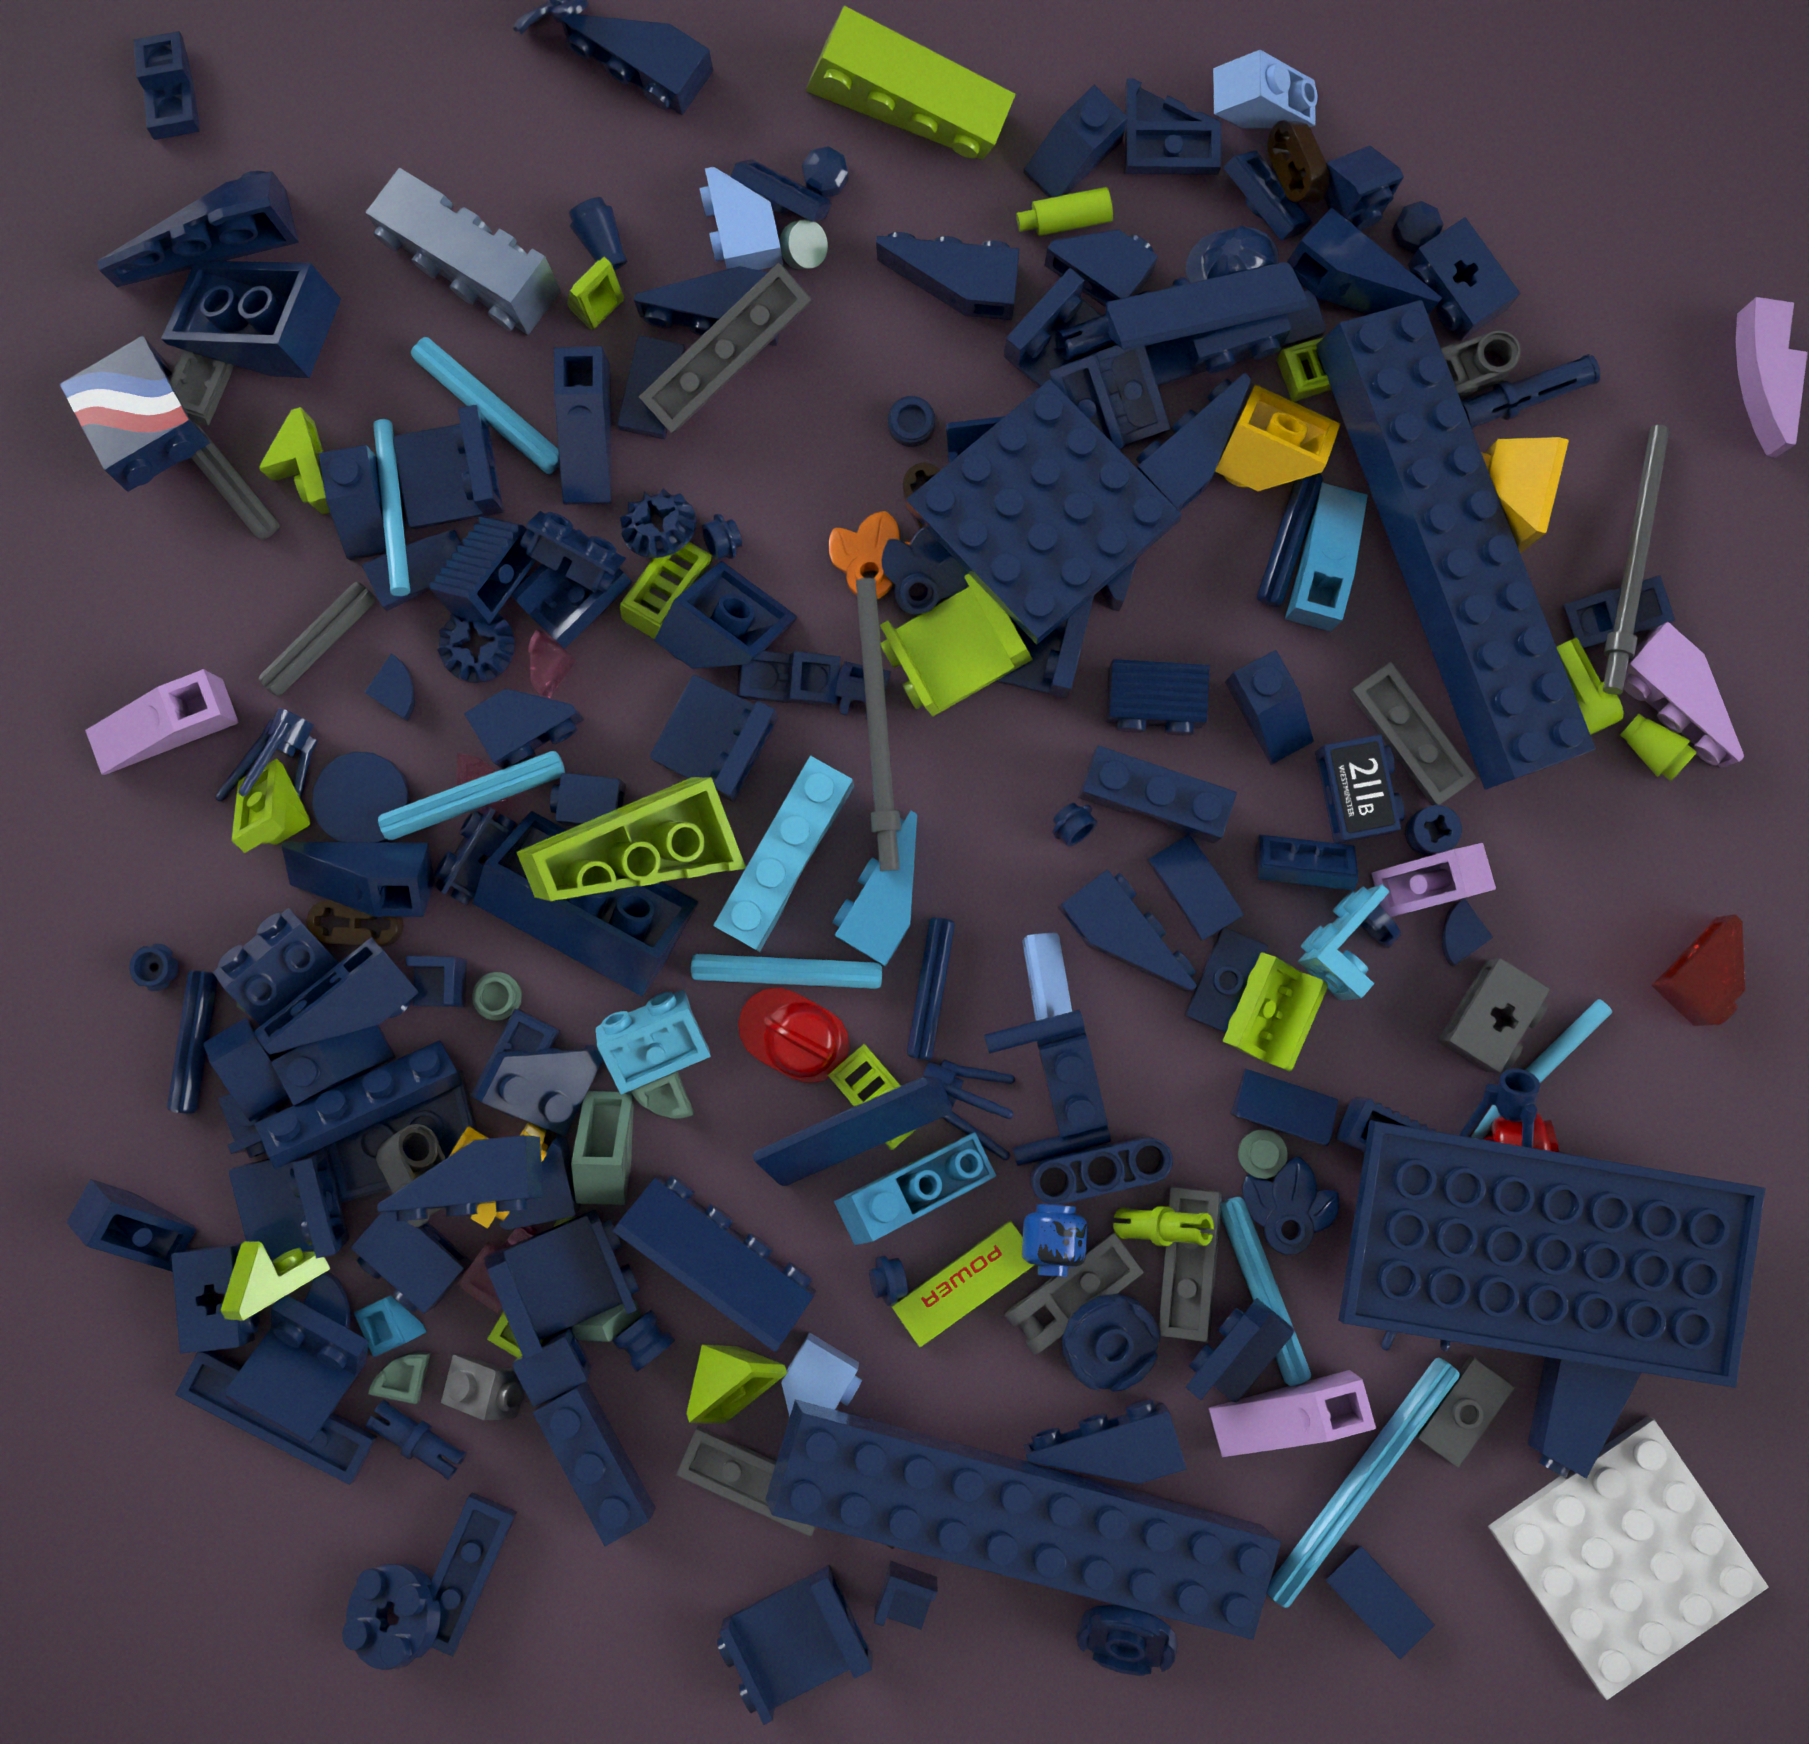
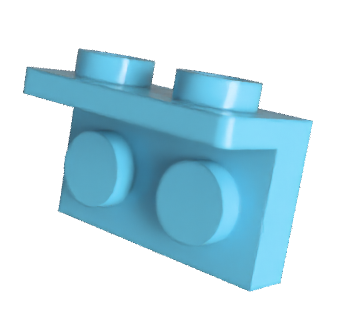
[596,990,711,1095]

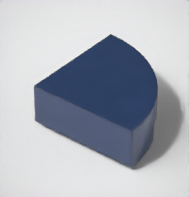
[364,653,415,721]
[1442,898,1493,966]
[1360,904,1401,948]
[303,1271,351,1329]

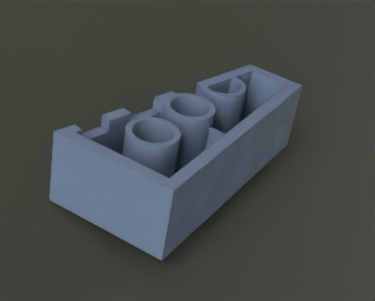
[366,168,561,335]

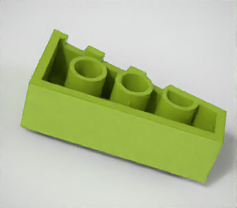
[805,6,1016,160]
[517,777,746,901]

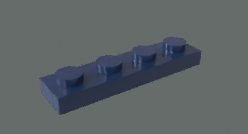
[254,1040,461,1169]
[175,1350,378,1485]

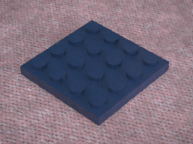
[906,379,1182,645]

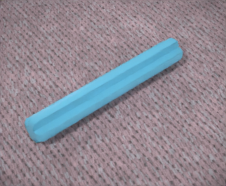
[411,337,560,474]
[378,751,565,840]
[691,954,882,989]
[1221,1197,1311,1386]

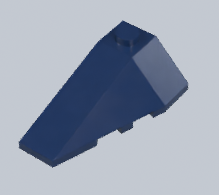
[97,171,299,287]

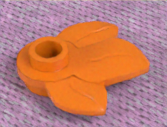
[829,511,910,599]

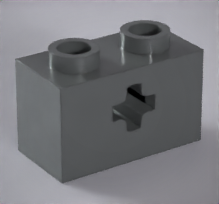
[1437,958,1551,1073]

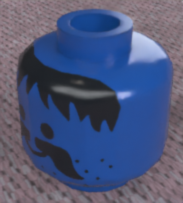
[1022,1204,1087,1277]

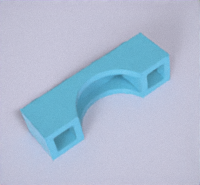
[713,755,854,952]

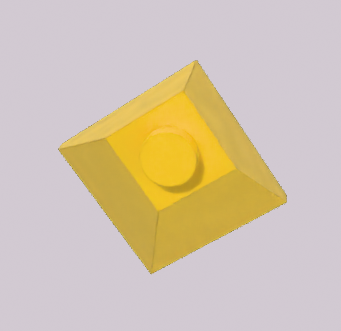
[1215,384,1341,491]
[1481,437,1569,554]

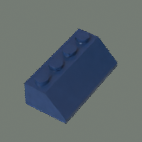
[472,811,698,996]
[612,1174,816,1352]

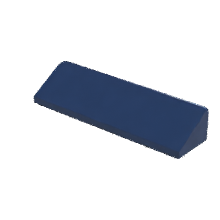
[1105,262,1308,350]
[752,1076,952,1186]

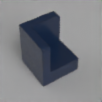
[406,956,467,1007]
[513,1327,592,1408]
[874,1561,938,1630]

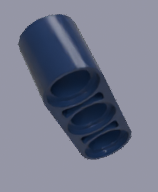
[1030,1136,1173,1205]

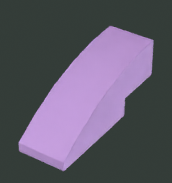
[1736,297,1807,458]

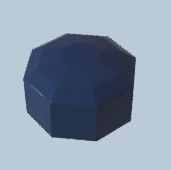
[802,146,849,198]
[1392,201,1444,253]

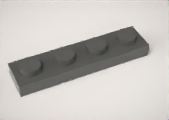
[639,262,813,433]

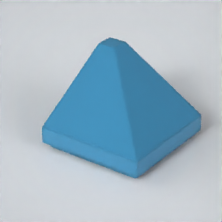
[354,1295,427,1357]

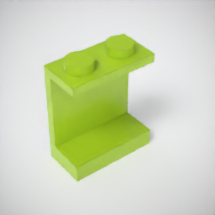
[880,574,1033,717]

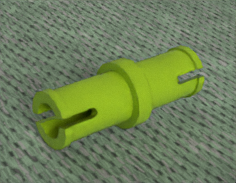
[1113,1206,1214,1246]

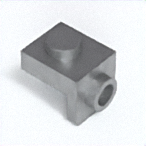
[441,1354,524,1420]

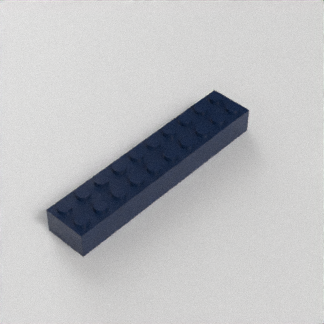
[1316,300,1596,790]
[765,1399,1281,1640]

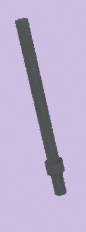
[1603,425,1670,695]
[856,578,901,872]

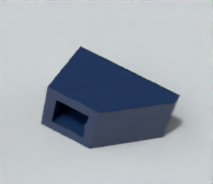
[1324,145,1404,230]
[464,688,584,769]

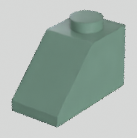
[571,1091,634,1205]

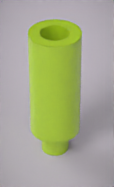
[1016,187,1113,236]

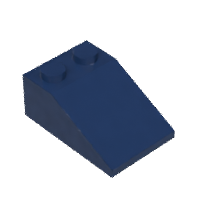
[161,260,341,378]

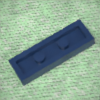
[429,1492,517,1657]

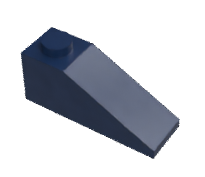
[254,937,419,1054]

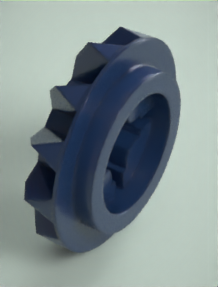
[620,488,696,558]
[437,613,515,683]

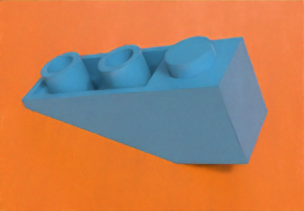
[1285,483,1368,632]
[832,811,917,967]
[834,1132,996,1245]

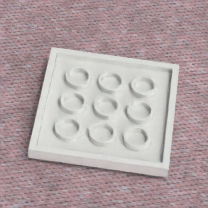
[1488,1416,1769,1700]

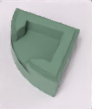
[631,1071,695,1119]
[571,1300,641,1342]
[368,1352,431,1404]

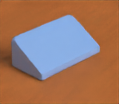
[1022,933,1072,1021]

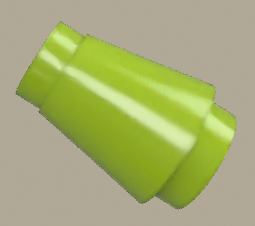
[1620,713,1697,782]

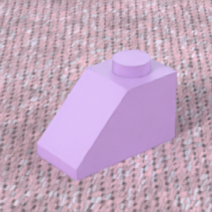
[1371,843,1496,917]

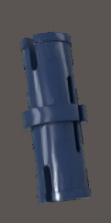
[366,1400,467,1481]

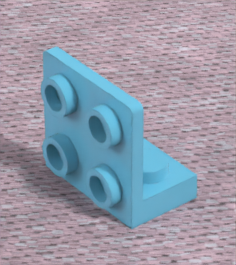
[1297,885,1390,1001]

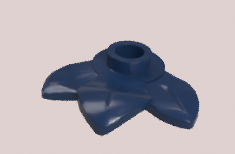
[513,0,589,34]
[881,527,969,615]
[1242,1156,1339,1255]

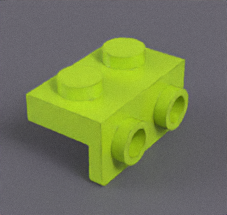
[1223,952,1328,1071]

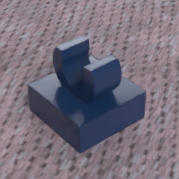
[835,661,891,720]

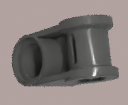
[1441,330,1521,400]
[376,1124,446,1227]

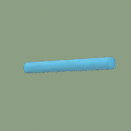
[373,419,410,596]
[1471,999,1613,1139]

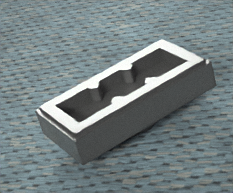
[169,350,235,426]
[1416,1355,1515,1468]

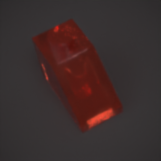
[1651,914,1745,1026]

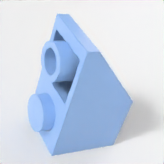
[1213,50,1318,128]
[700,167,783,270]
[781,1332,862,1416]

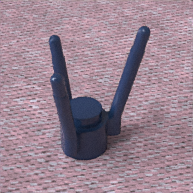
[215,708,318,801]
[923,1059,1015,1160]
[1459,1069,1540,1148]

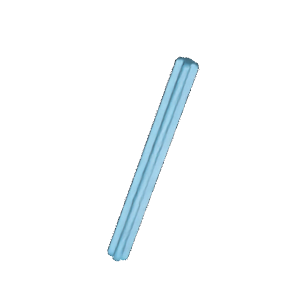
[1267,1357,1460,1608]

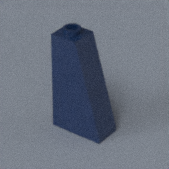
[1528,1357,1641,1479]

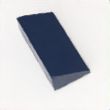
[1230,1068,1338,1146]

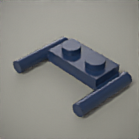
[984,1009,1111,1166]

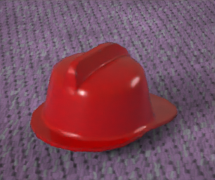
[738,987,849,1083]

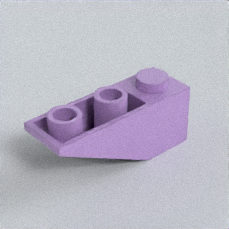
[1624,622,1744,768]
[85,669,239,775]
[1208,1370,1376,1457]

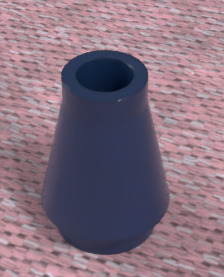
[569,197,628,271]

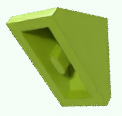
[686,1344,788,1423]

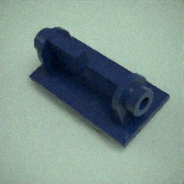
[519,511,626,593]
[434,805,517,905]

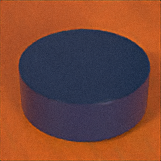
[888,396,935,447]

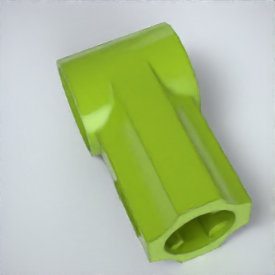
[1557,638,1624,735]

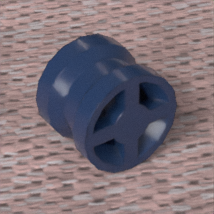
[1405,805,1462,856]
[612,1309,675,1372]

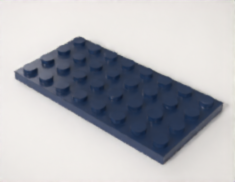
[1338,1120,1766,1388]

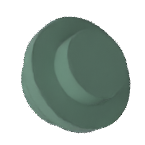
[472,972,522,1021]
[1238,1129,1288,1179]

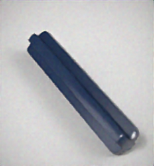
[1257,473,1323,607]
[907,917,955,1060]
[167,970,217,1114]

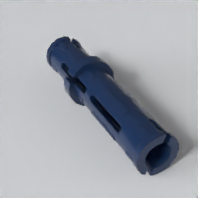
[1461,354,1600,429]

